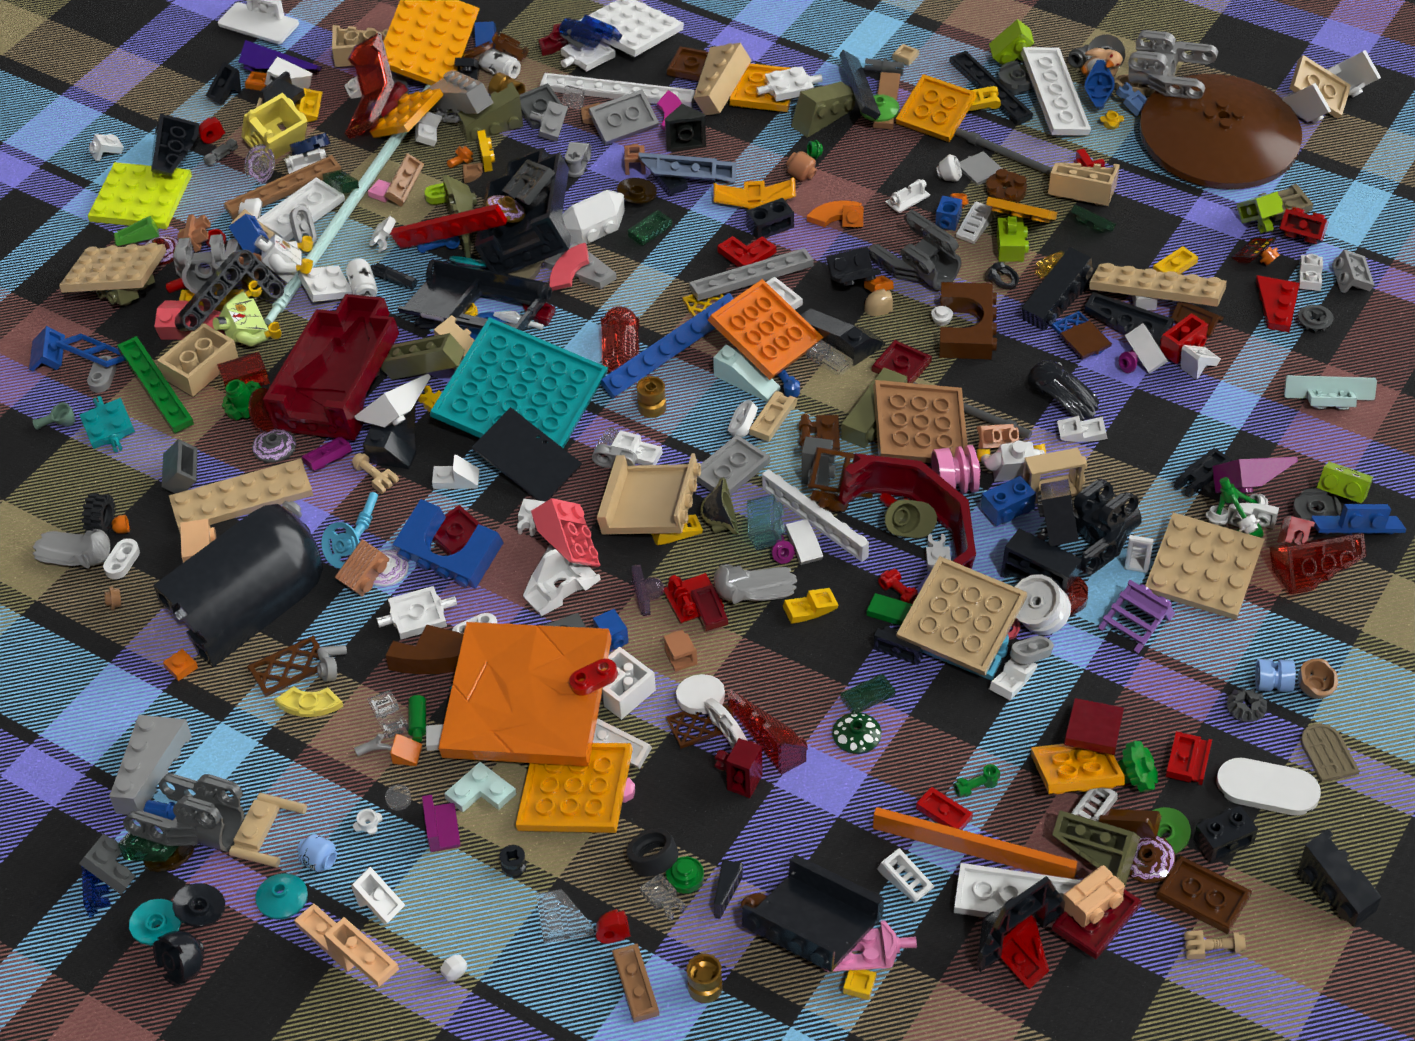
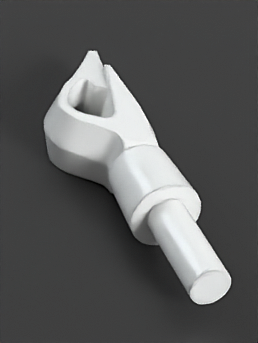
[493,311,544,330]

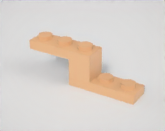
[294,904,399,987]

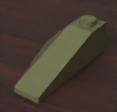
[442,175,477,258]

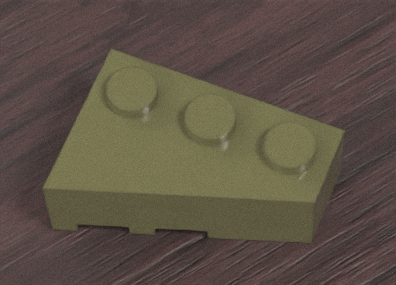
[458,82,523,142]
[791,82,856,138]
[1052,810,1141,886]

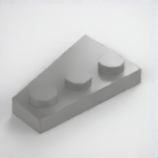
[544,242,617,289]

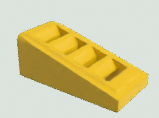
[651,515,703,545]

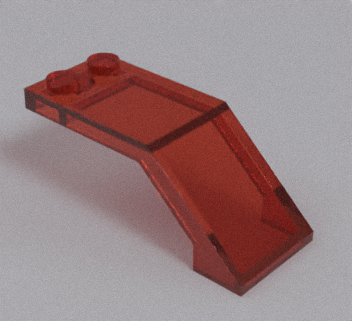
[345,32,394,139]

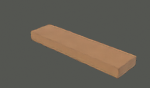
[873,72,900,129]

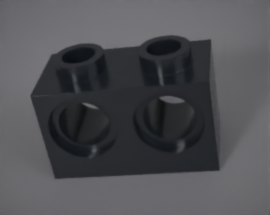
[746,198,794,239]

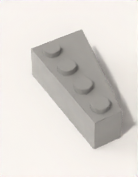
[109,715,192,815]

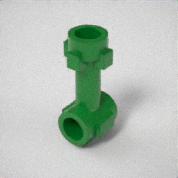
[953,764,1000,797]

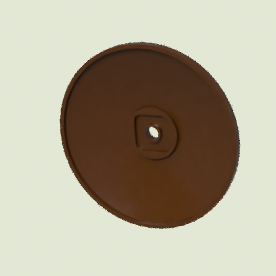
[1139,74,1302,189]

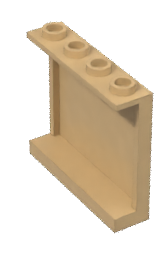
[597,453,701,534]

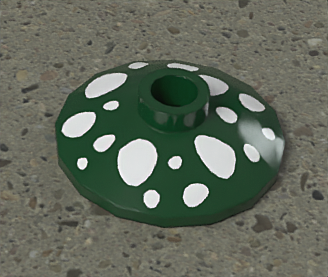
[832,712,882,754]

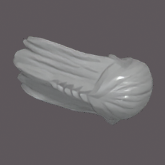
[33,529,110,569]
[714,564,797,604]

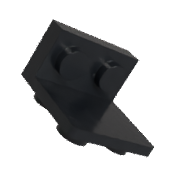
[826,246,881,286]

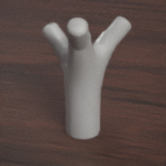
[354,733,392,756]

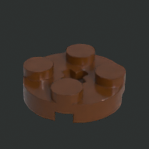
[492,32,529,61]
[986,169,1027,203]

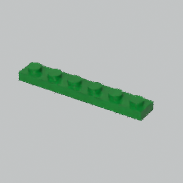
[117,336,194,433]

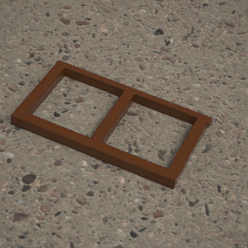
[808,447,873,499]

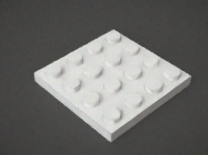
[576,0,684,57]

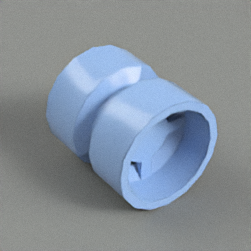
[1255,659,1296,692]

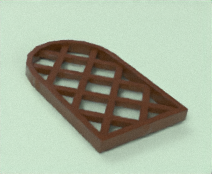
[666,704,734,749]

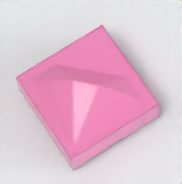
[368,179,390,203]

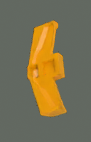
[713,178,796,210]

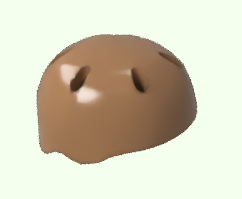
[1298,658,1338,699]

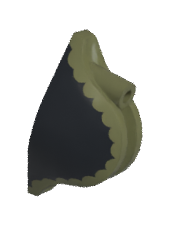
[701,477,739,535]

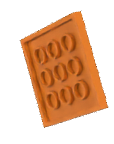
[708,279,824,380]

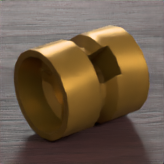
[488,72,526,95]
[636,376,666,418]
[687,954,722,1003]

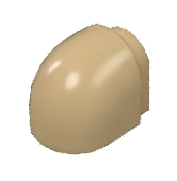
[864,289,893,316]

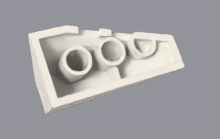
[355,373,431,427]

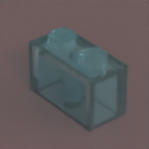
[747,494,785,550]

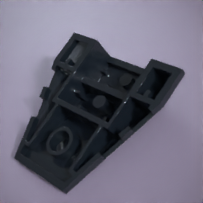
[977,876,1065,972]

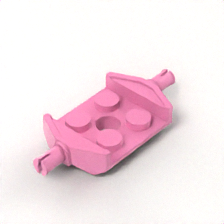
[823,920,917,972]

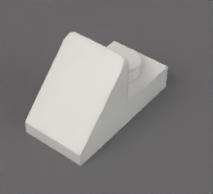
[415,112,442,147]
[1181,345,1221,379]
[432,455,480,489]
[351,867,405,924]

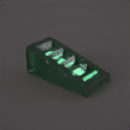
[118,832,179,862]

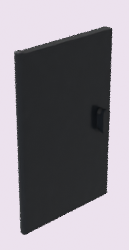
[471,407,582,502]

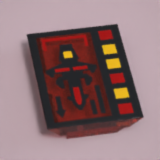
[1231,238,1276,263]

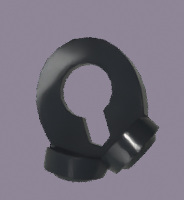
[985,262,1019,290]

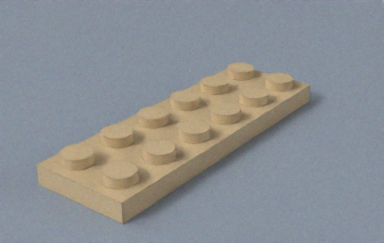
[1089,263,1227,307]
[169,459,313,533]

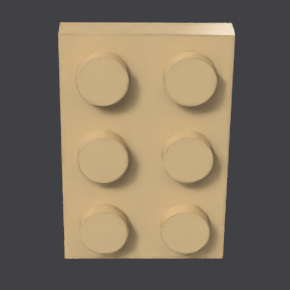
[1289,55,1351,119]

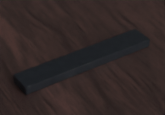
[839,50,881,120]
[950,51,1033,126]

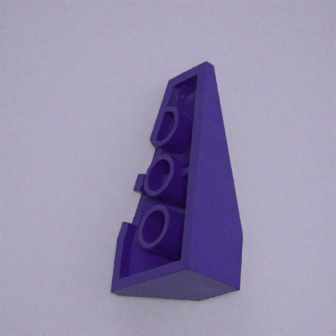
[238,40,322,71]

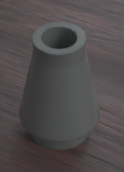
[1068,44,1089,68]

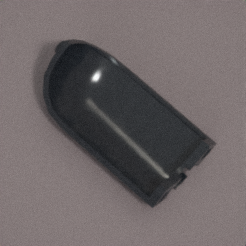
[153,504,323,667]

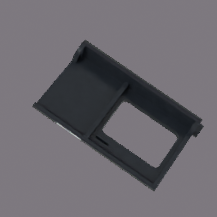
[397,259,552,331]

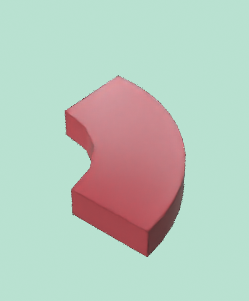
[550,242,590,291]

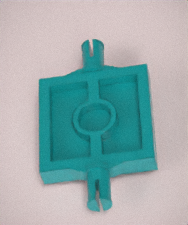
[79,396,135,452]

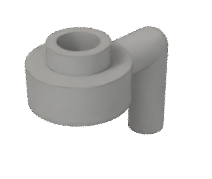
[317,645,347,682]

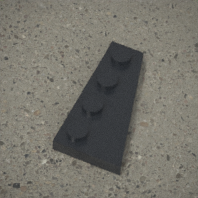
[1084,292,1174,347]

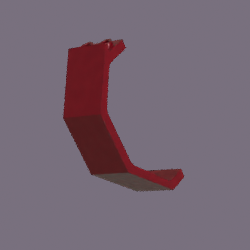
[838,453,976,569]

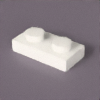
[766,277,803,310]

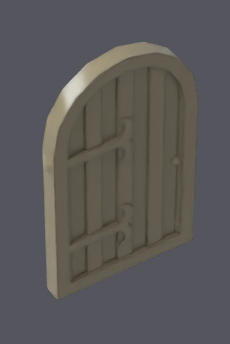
[1301,723,1360,783]

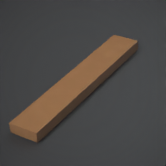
[223,155,342,220]

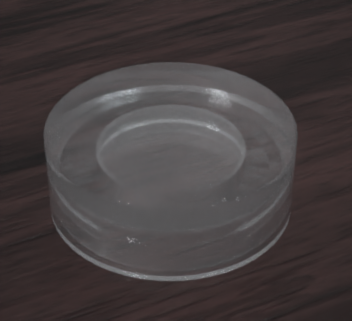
[385,785,411,810]

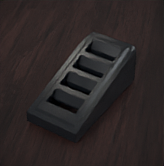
[714,860,743,919]

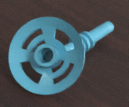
[321,492,378,568]

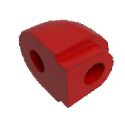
[198,117,225,144]
[596,909,631,944]

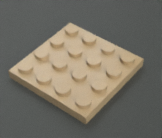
[59,243,166,293]
[1145,512,1265,620]
[896,556,1027,676]

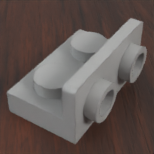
[1332,249,1375,293]

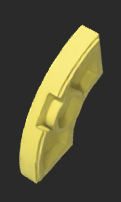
[274,686,343,717]

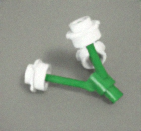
[1206,477,1268,534]

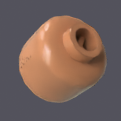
[786,151,817,182]

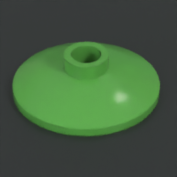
[860,94,899,122]
[1150,807,1191,854]

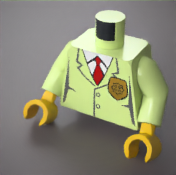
[213,280,282,347]

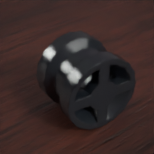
[500,845,527,878]

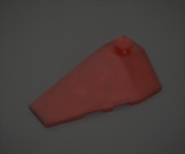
[1269,533,1366,594]
[728,690,808,775]

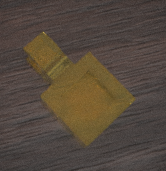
[1035,251,1064,278]

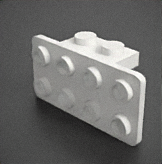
[218,0,299,44]

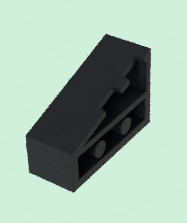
[1000,528,1082,593]
[1297,828,1381,927]

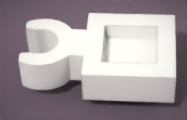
[517,499,545,536]
[926,534,951,571]

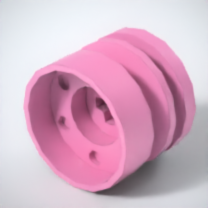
[931,445,980,494]

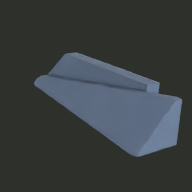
[638,152,737,183]

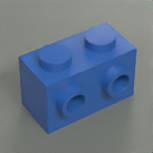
[981,475,1036,526]

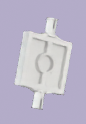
[561,34,615,72]
[756,67,823,101]
[377,586,457,639]

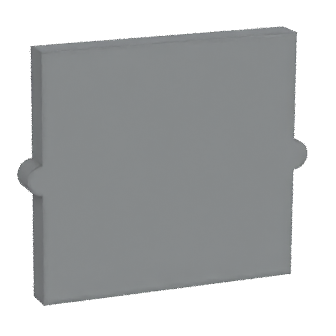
[959,151,1002,186]

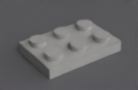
[588,89,659,145]
[697,435,771,495]

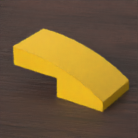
[783,588,838,624]

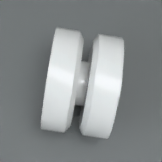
[1015,574,1071,635]

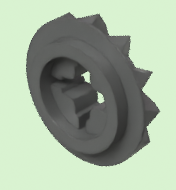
[1298,305,1334,333]
[1227,686,1267,722]

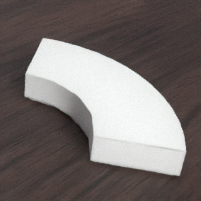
[705,698,747,749]

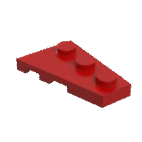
[1256,275,1300,332]

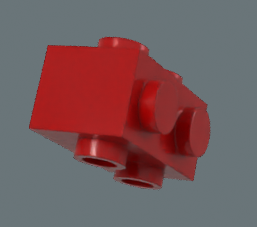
[1279,207,1329,244]
[1160,313,1208,364]

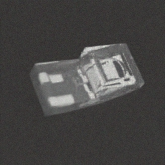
[367,690,408,739]

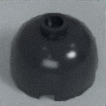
[153,930,204,986]

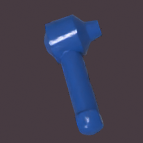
[417,236,460,253]
[778,369,800,397]

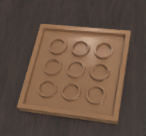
[873,380,968,463]

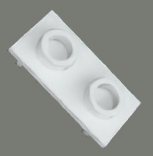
[284,148,326,174]
[886,179,930,213]

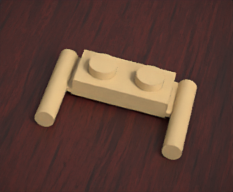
[229,793,307,868]

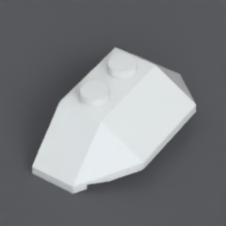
[562,190,625,244]

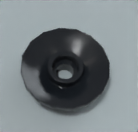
[172,883,225,927]

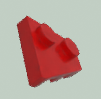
[1001,915,1049,989]

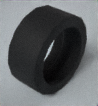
[626,828,679,877]

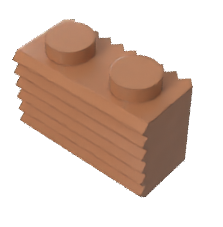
[335,539,390,597]

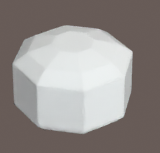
[440,955,467,981]

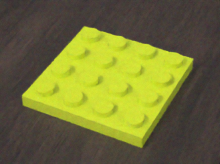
[88,162,192,229]

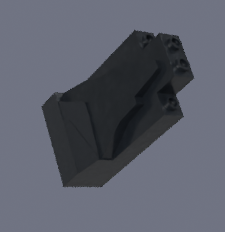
[475,147,571,274]

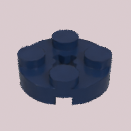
[289,133,331,156]

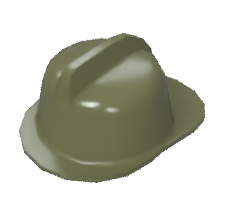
[884,499,937,538]

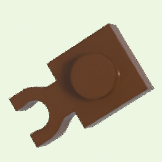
[809,490,849,512]

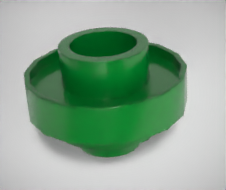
[666,856,704,894]

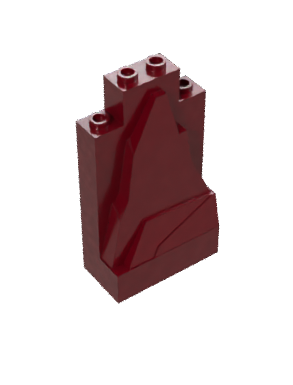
[263,294,399,440]

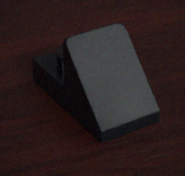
[455,58,481,80]
[205,62,241,105]

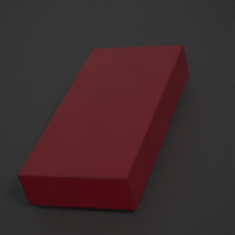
[691,585,728,631]

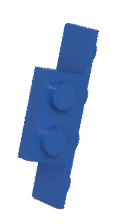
[1310,504,1406,534]

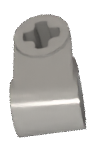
[565,142,591,177]

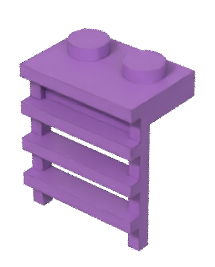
[1098,580,1175,654]

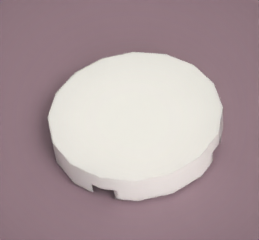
[676,674,725,715]

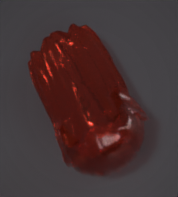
[600,306,640,373]

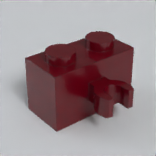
[715,738,763,798]

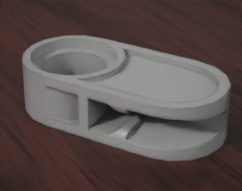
[592,444,638,469]

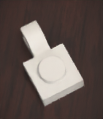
[370,216,396,253]

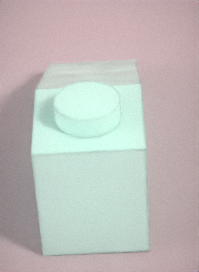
[713,345,780,402]

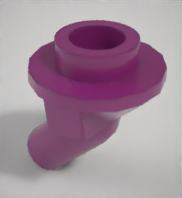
[1119,349,1138,373]
[771,535,795,564]

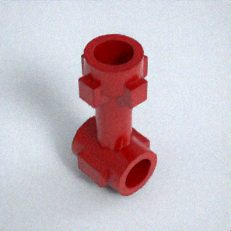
[878,568,918,604]

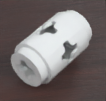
[479,48,521,79]
[346,258,378,297]

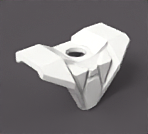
[523,549,601,616]

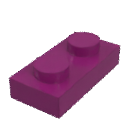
[302,437,353,471]

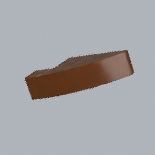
[386,625,464,674]

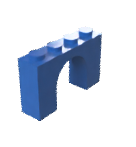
[392,499,504,589]

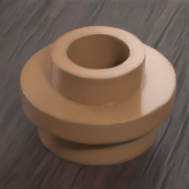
[104,586,121,610]

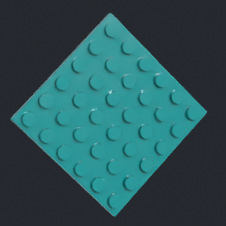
[430,317,608,448]

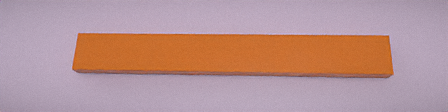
[873,807,1078,879]

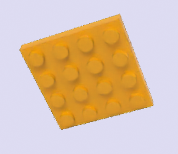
[516,743,633,833]

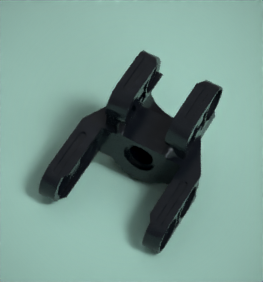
[1037,479,1142,575]

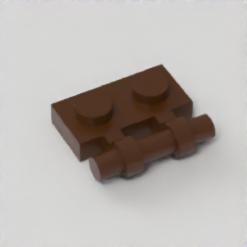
[799,414,840,451]

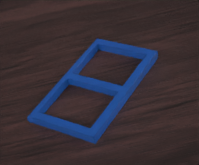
[56,333,125,367]

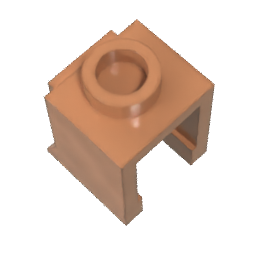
[624,144,646,175]
[664,630,697,672]

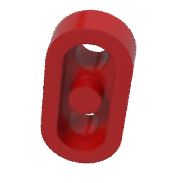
[569,658,618,696]

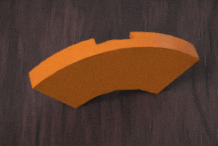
[807,201,862,227]

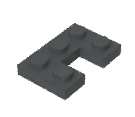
[502,159,555,205]

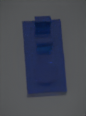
[81,866,111,917]

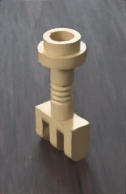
[352,453,399,494]
[1184,930,1246,960]

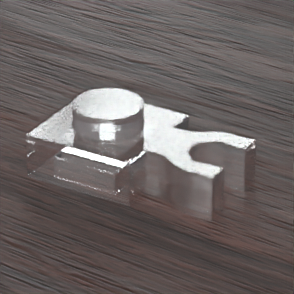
[640,874,686,920]

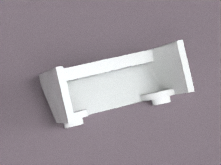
[1282,50,1381,124]

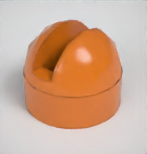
[112,515,130,534]

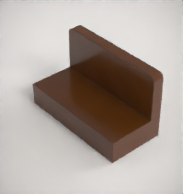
[1171,301,1224,336]
[1099,809,1162,839]

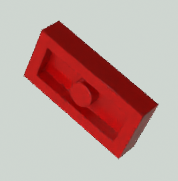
[916,787,973,830]

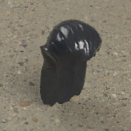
[1028,360,1099,421]

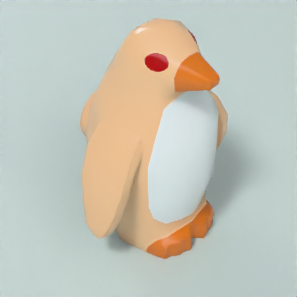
[1081,48,1123,78]

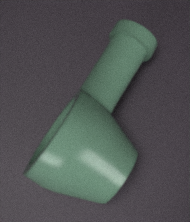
[33,402,76,430]

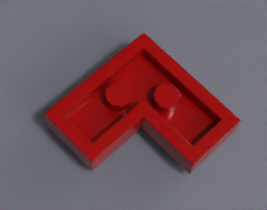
[717,236,776,267]

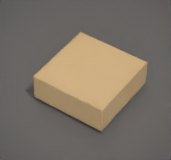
[892,44,919,66]

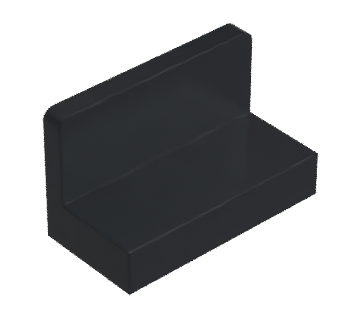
[260,71,305,104]
[874,626,925,665]

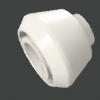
[937,154,962,182]
[238,198,262,219]

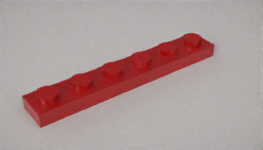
[390,204,508,249]

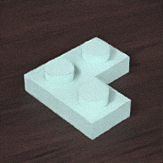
[444,762,516,812]

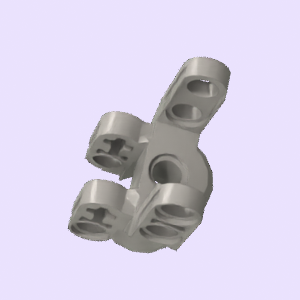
[1128,30,1218,99]
[173,234,241,294]

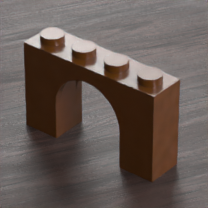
[939,282,997,360]

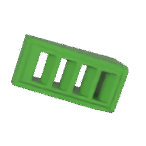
[114,216,160,246]

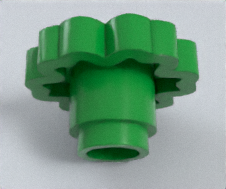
[222,379,265,420]
[1118,740,1158,792]

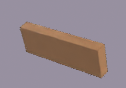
[384,153,424,207]
[612,943,660,1023]

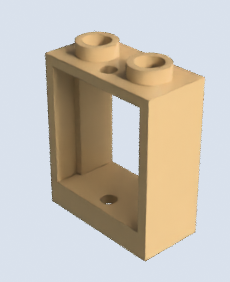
[1023,447,1087,504]

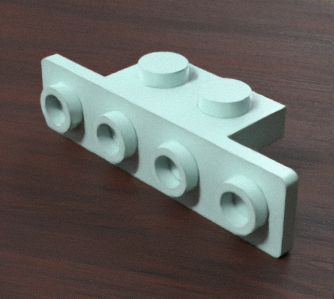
[1284,375,1377,410]

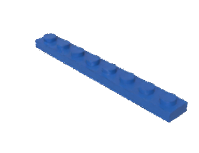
[601,293,734,399]

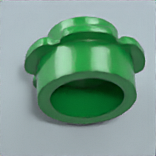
[807,140,823,160]

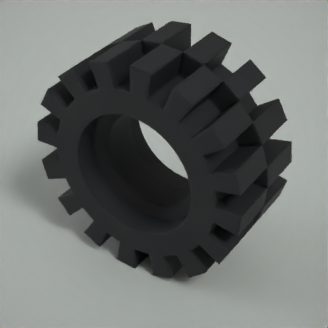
[82,493,116,535]

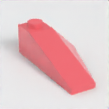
[154,300,226,340]

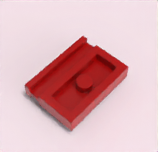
[1166,731,1212,785]

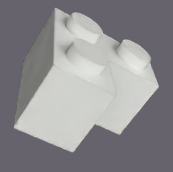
[602,647,656,720]

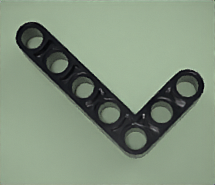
[175,250,284,332]

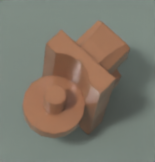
[177,214,211,252]
[977,424,1019,449]

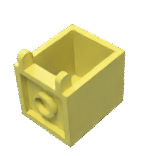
[241,93,307,165]

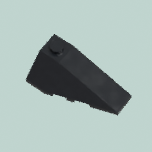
[151,113,200,176]
[801,308,885,366]
[363,404,416,469]

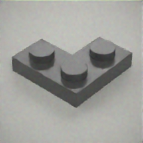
[79,834,136,894]

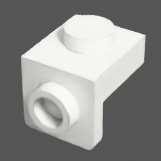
[89,134,124,161]

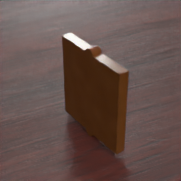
[1060,320,1112,359]

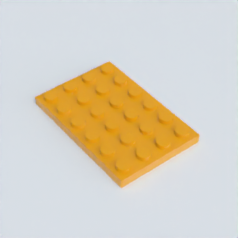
[375,0,480,86]

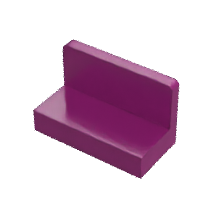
[422,795,461,852]

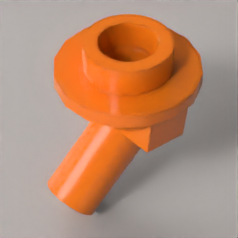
[447,146,474,168]

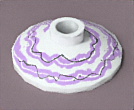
[373,549,409,587]

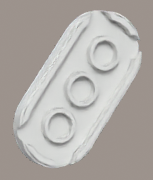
[1216,758,1321,816]

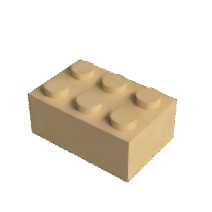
[157,323,239,396]

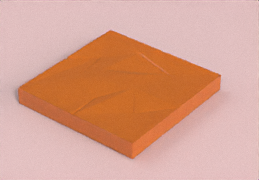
[438,622,612,766]

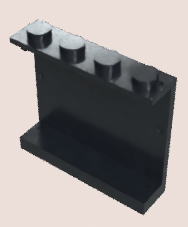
[742,854,884,972]

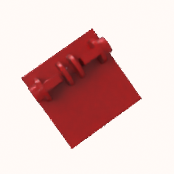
[662,573,724,623]

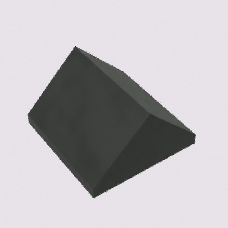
[665,104,706,152]

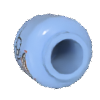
[297,834,337,872]

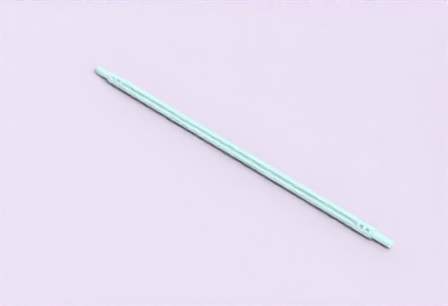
[264,85,431,325]

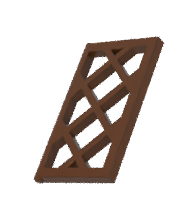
[247,635,320,697]

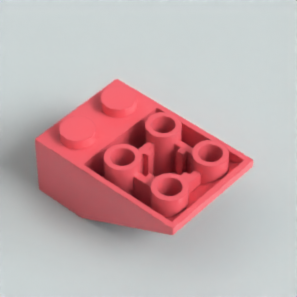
[531,498,600,567]

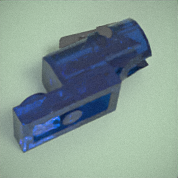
[559,14,623,49]

